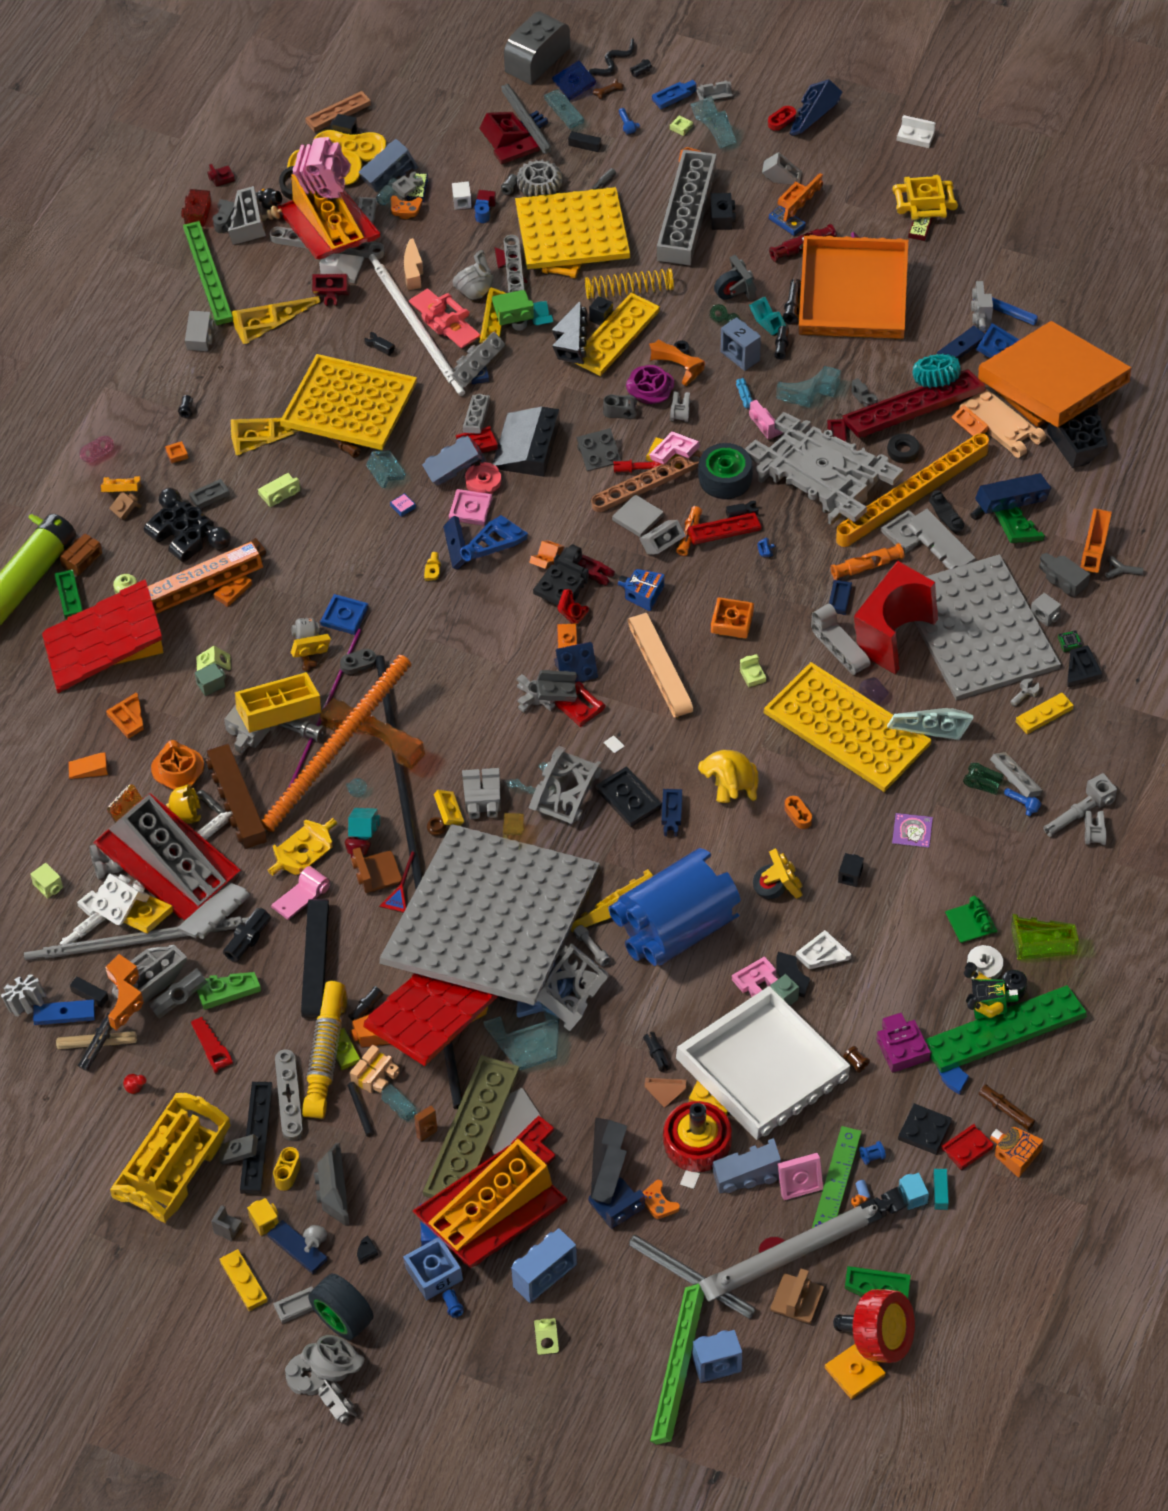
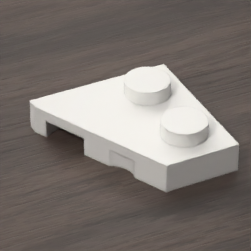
[796,930,851,969]

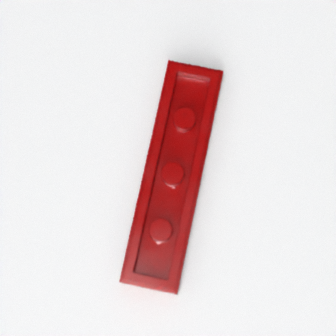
[687,512,762,545]

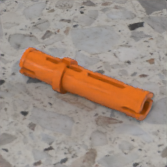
[676,506,702,556]

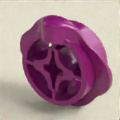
[626,365,674,404]

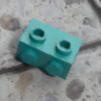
[348,808,381,840]

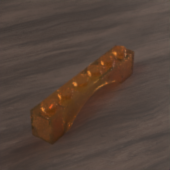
[319,698,425,770]

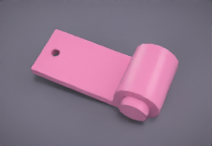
[271,866,330,920]

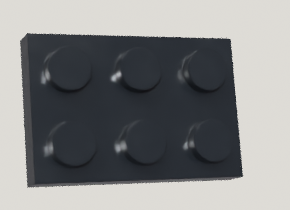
[596,766,662,827]

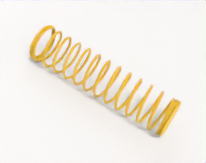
[585,268,674,300]

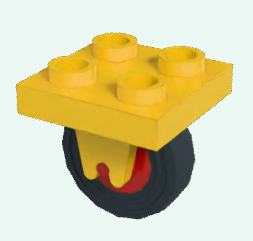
[753,848,803,899]

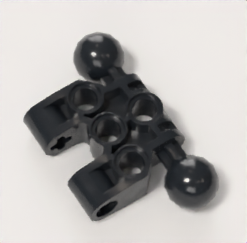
[144,488,231,562]

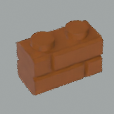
[60,534,103,577]

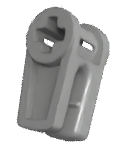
[670,392,690,422]
[1085,811,1106,845]

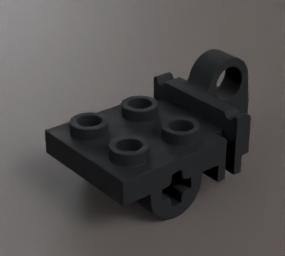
[533,544,589,605]

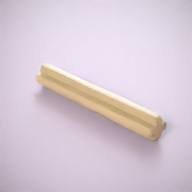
[56,1031,137,1049]

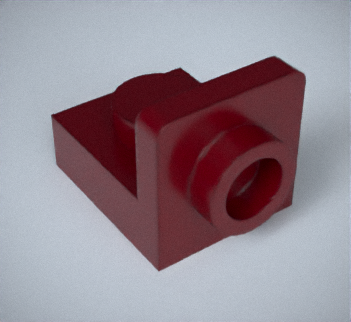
[207,164,235,187]

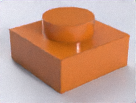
[165,441,188,464]

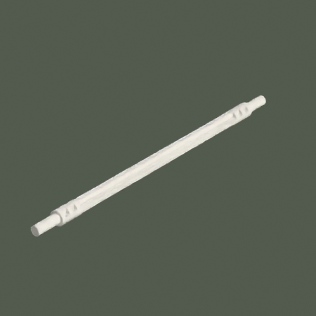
[369,254,465,396]
[59,812,232,945]

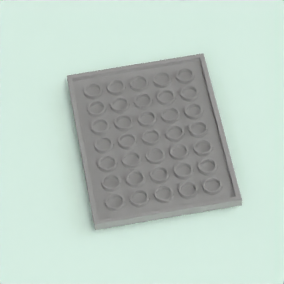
[914,554,1061,701]

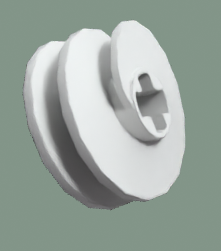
[967,945,1003,980]

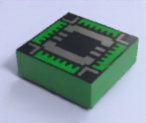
[1058,630,1082,652]

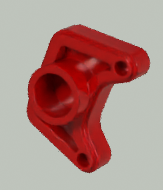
[558,589,589,624]

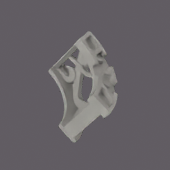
[529,746,602,824]
[535,943,608,1031]

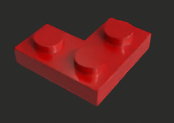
[511,1115,555,1166]

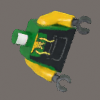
[964,962,1018,1019]

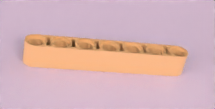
[628,613,693,718]

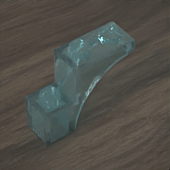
[690,96,736,148]
[776,366,841,408]

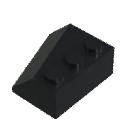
[1046,404,1108,468]

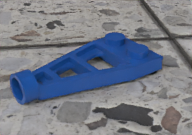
[460,515,528,561]

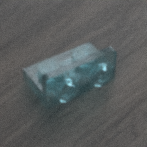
[366,451,406,488]

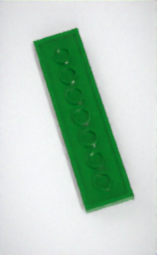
[925,985,1087,1073]

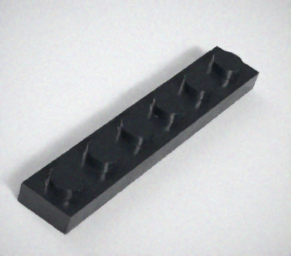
[240,1081,273,1194]

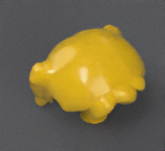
[698,750,759,803]

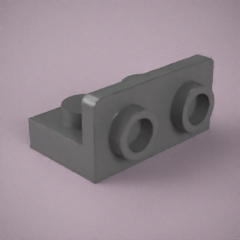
[536,670,577,702]

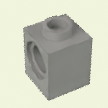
[1031,593,1061,627]
[1086,773,1117,809]

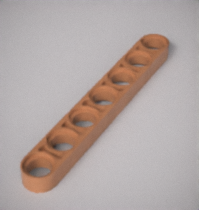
[591,450,703,512]

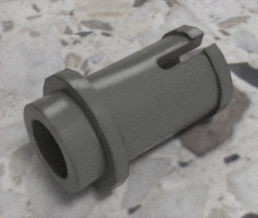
[501,174,517,195]

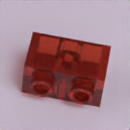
[181,189,212,227]

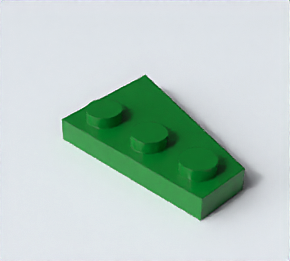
[995,507,1045,543]

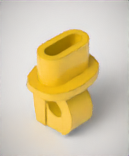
[424,552,441,581]

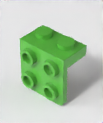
[492,290,534,325]

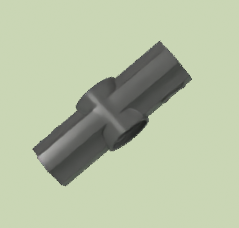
[148,968,208,1019]

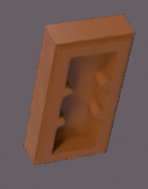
[414,1105,438,1141]

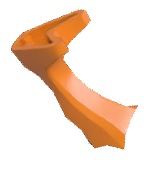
[649,339,705,386]

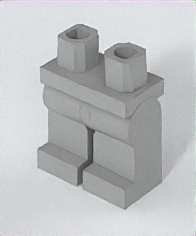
[462,768,501,819]

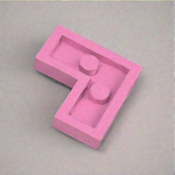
[649,432,700,464]

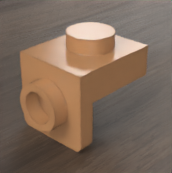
[109,491,142,520]

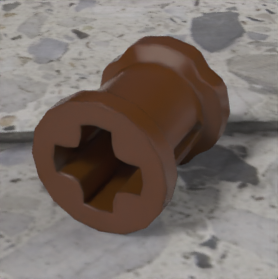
[843,1046,870,1073]

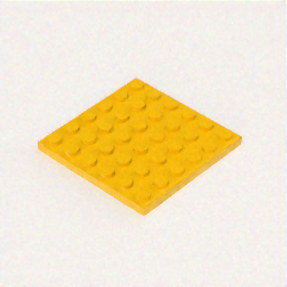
[515,187,630,269]
[280,354,417,450]

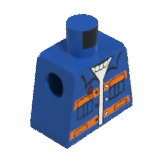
[618,569,665,611]

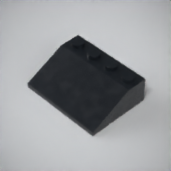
[492,407,560,477]

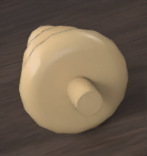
[262,206,282,221]

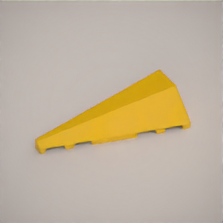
[232,296,320,344]
[231,418,300,455]
[570,869,653,932]

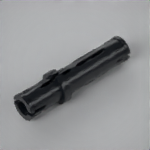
[77,1013,113,1072]

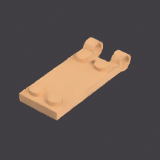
[959,389,1046,458]

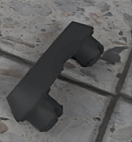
[929,491,964,533]

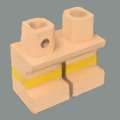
[350,1045,400,1094]

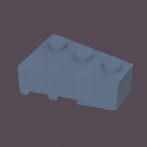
[359,139,418,192]
[422,436,487,486]
[713,1138,781,1193]

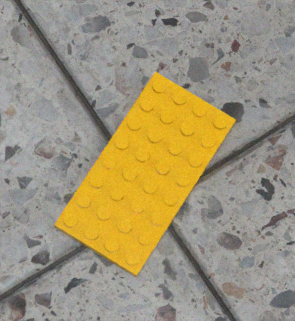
[764,662,931,792]

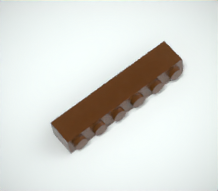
[205,744,267,849]

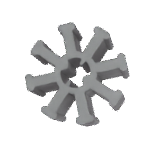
[1,975,47,1016]

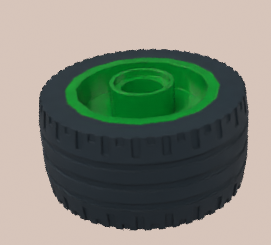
[698,443,753,499]
[308,1273,374,1340]

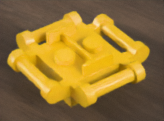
[892,175,958,220]

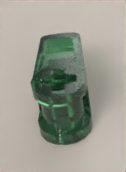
[963,763,1004,795]

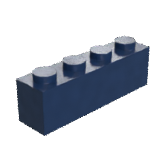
[975,473,1051,514]

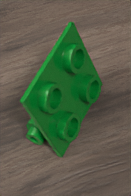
[945,896,997,943]

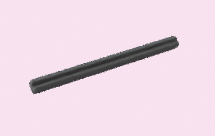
[501,84,551,154]
[629,1235,756,1318]

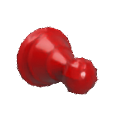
[123,1074,146,1094]

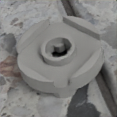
[285,1354,326,1395]

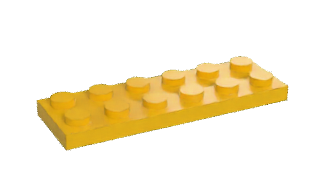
[575,293,660,376]

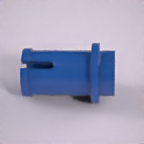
[442,1289,464,1318]

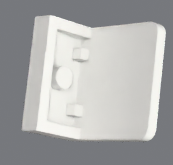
[92,874,150,926]

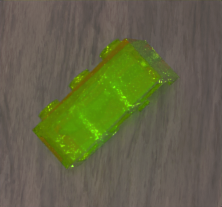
[1010,914,1079,960]

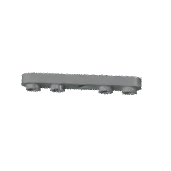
[275,1049,303,1141]

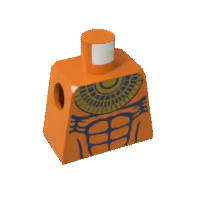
[990,1127,1043,1177]

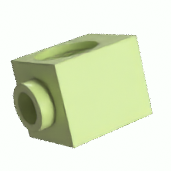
[30,863,63,899]

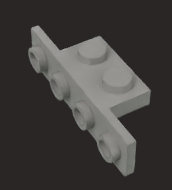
[451,331,505,388]

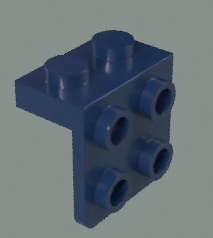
[588,1177,645,1229]

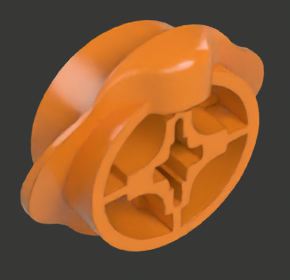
[151,740,204,790]

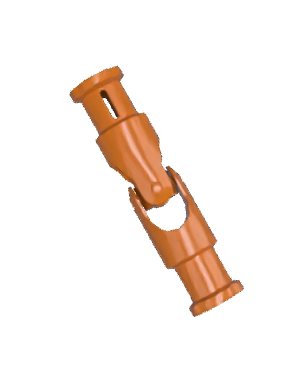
[830,543,905,580]

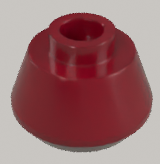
[345,837,371,858]

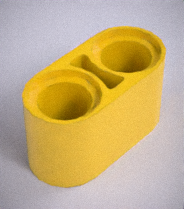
[273,1147,301,1191]

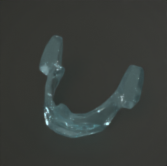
[505,762,547,794]

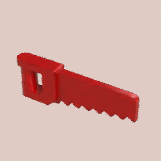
[191,1017,233,1073]

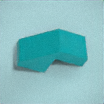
[749,297,786,335]
[532,301,553,325]

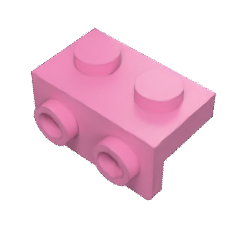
[749,400,783,440]

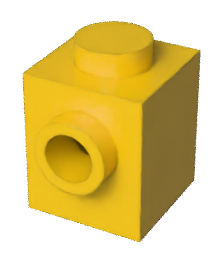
[247,1198,279,1236]

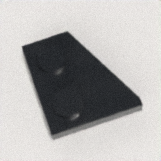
[1067,645,1102,687]

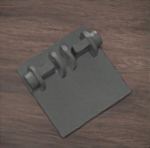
[576,428,621,471]

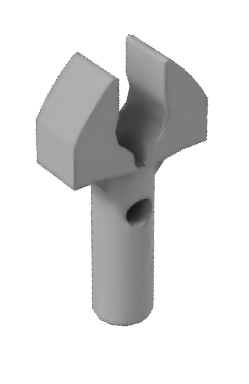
[1011,678,1039,706]

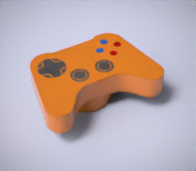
[391,196,422,219]
[643,1180,680,1219]

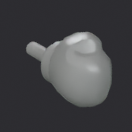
[303,1225,327,1252]

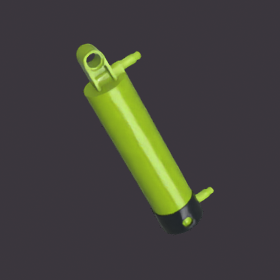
[0,514,77,626]

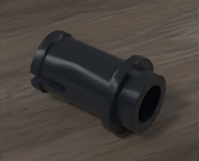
[630,59,652,77]
[178,395,193,418]

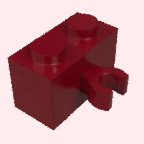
[312,274,350,306]

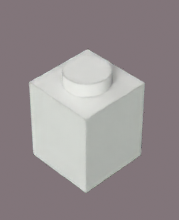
[452,182,471,210]

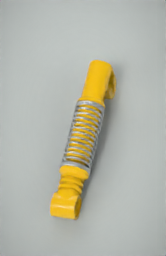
[303,981,348,1119]

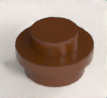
[427,817,446,836]

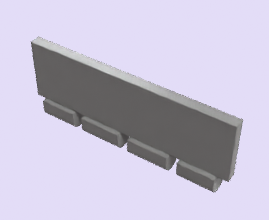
[907,509,975,569]
[177,882,250,939]

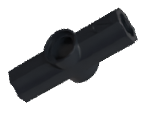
[223,907,271,962]

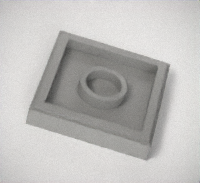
[612,495,664,538]
[881,510,922,553]

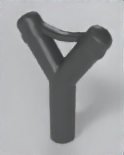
[1105,556,1143,578]

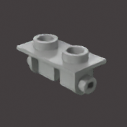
[696,80,732,102]
[318,1380,357,1424]

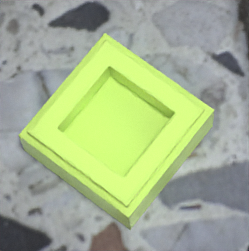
[670,116,693,136]

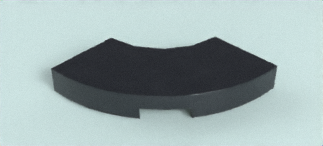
[776,952,810,998]

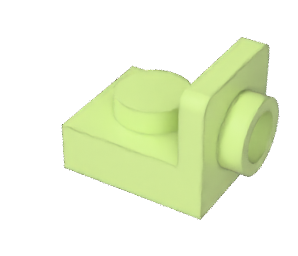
[740,654,766,687]

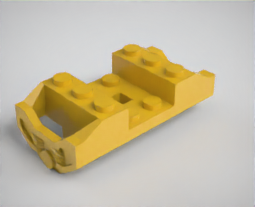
[110,1093,231,1223]

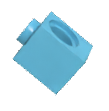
[899,1173,929,1210]

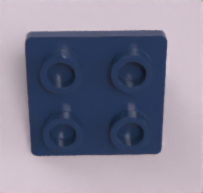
[554,642,598,683]

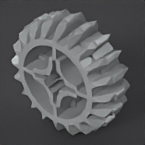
[517,159,562,197]

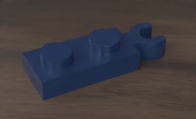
[661,789,682,837]

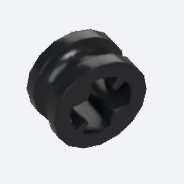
[674,340,689,355]

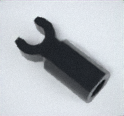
[364,332,395,356]
[726,500,759,518]

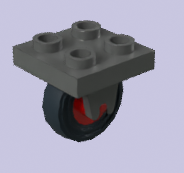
[714,255,757,301]

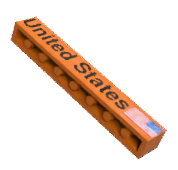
[148,542,263,614]

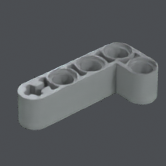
[811,603,870,675]

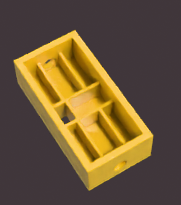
[235,672,321,733]

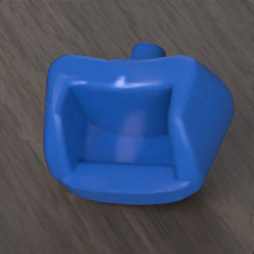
[757,537,775,557]

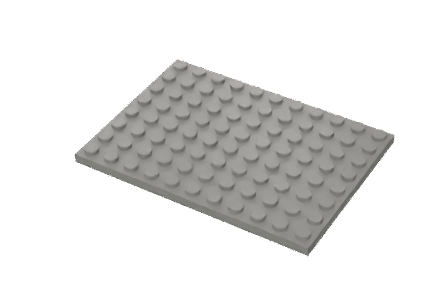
[379,824,600,1005]

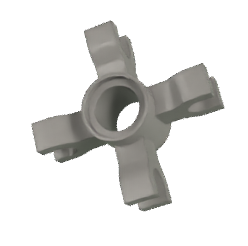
[517,674,555,713]

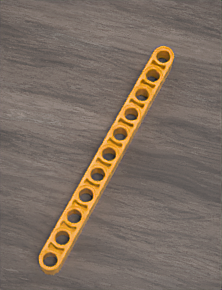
[836,433,989,547]

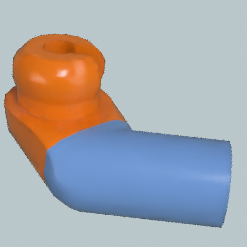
[851,1180,870,1208]

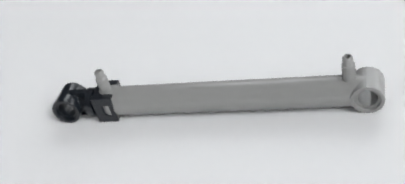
[699,1186,908,1302]

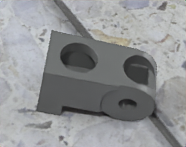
[213,199,234,233]

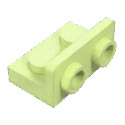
[258,473,300,507]

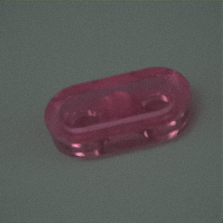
[79,436,114,463]

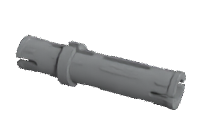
[1043,796,1096,837]

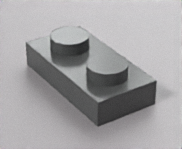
[189,479,230,509]

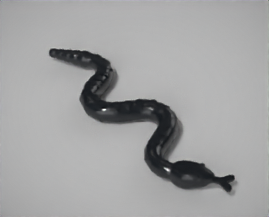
[583,38,635,89]

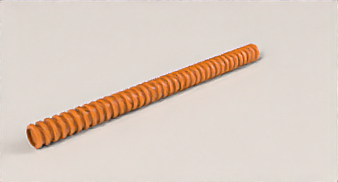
[261,655,412,832]

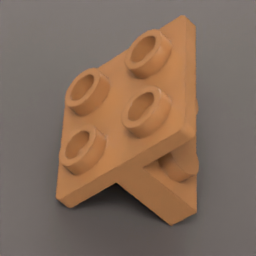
[770,1269,824,1324]

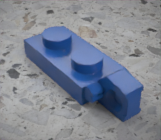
[652,80,697,110]

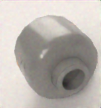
[291,618,319,639]

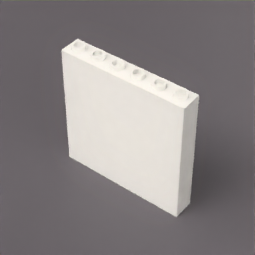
[676,986,850,1140]

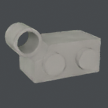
[185,311,215,351]

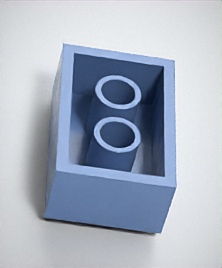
[511,1228,577,1303]

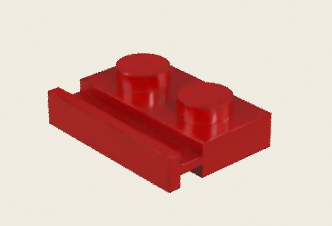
[456,426,498,453]
[942,1124,994,1170]

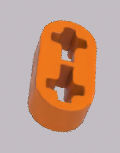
[784,796,812,829]

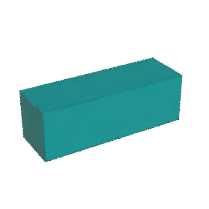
[933,1169,948,1210]

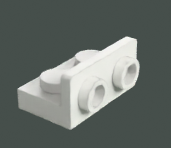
[897,115,935,148]

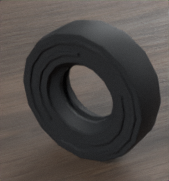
[887,433,920,463]

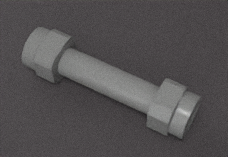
[574,925,611,966]

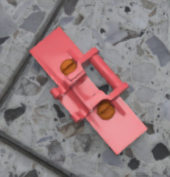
[409,288,480,349]

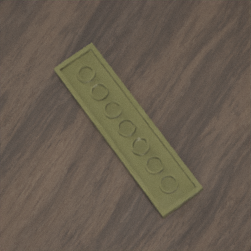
[423,1055,520,1198]

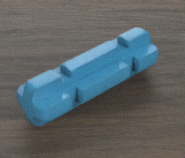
[736,378,753,409]

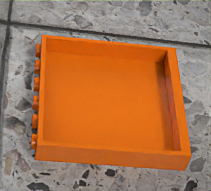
[799,235,909,339]
[978,321,1131,427]

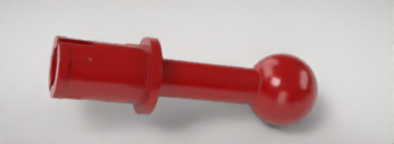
[613,459,662,474]

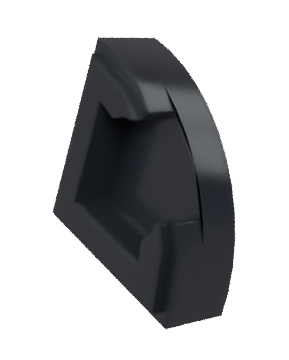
[357,1235,378,1264]

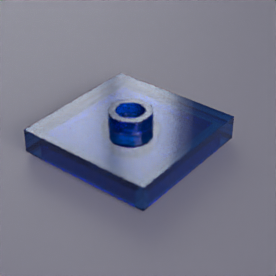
[552,60,597,101]

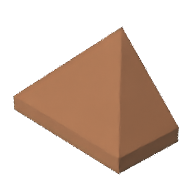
[645,1078,686,1108]

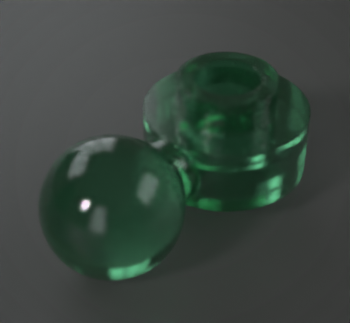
[709,304,741,323]

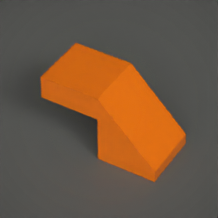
[529,540,564,569]

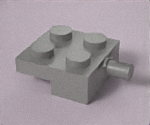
[971,281,993,331]

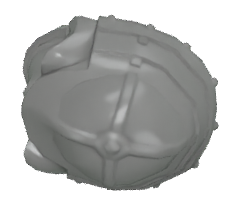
[452,250,494,300]

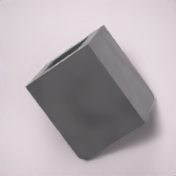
[211,1205,242,1241]

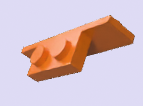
[777,173,823,222]

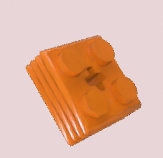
[711,597,754,638]

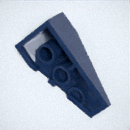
[790,79,843,136]

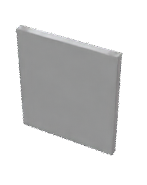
[488,1088,541,1155]

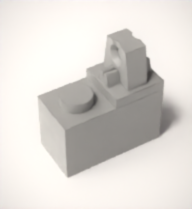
[224,705,270,754]

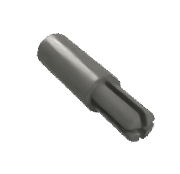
[592,168,616,190]
[197,790,225,814]

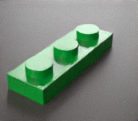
[55,569,82,620]

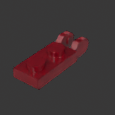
[577,554,615,586]

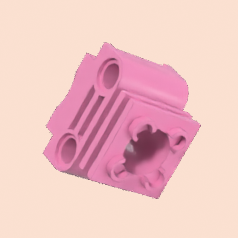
[293,137,351,198]

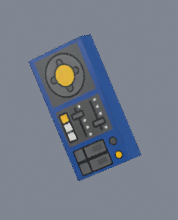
[769,206,806,236]

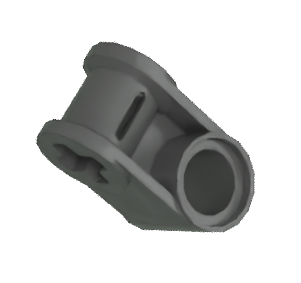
[603,394,637,419]

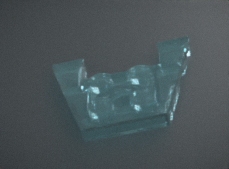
[483,1003,559,1070]

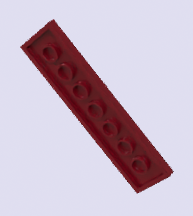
[842,369,986,438]

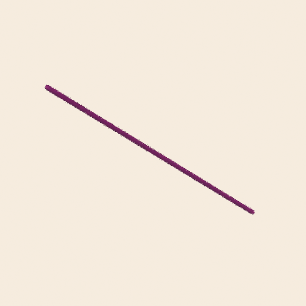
[286,629,361,792]

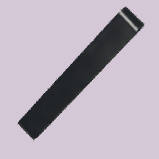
[301,899,329,1018]

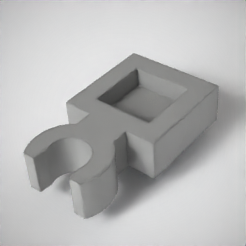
[392,172,422,198]

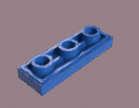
[33,1000,95,1025]

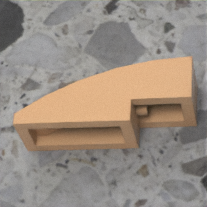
[404,238,423,291]

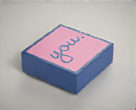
[390,493,416,517]

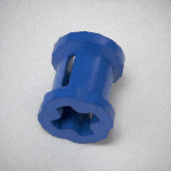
[859,1141,886,1165]

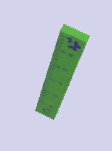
[812,1126,862,1228]

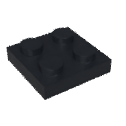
[898,1103,952,1155]

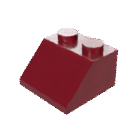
[479,112,529,149]

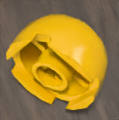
[166,784,201,824]

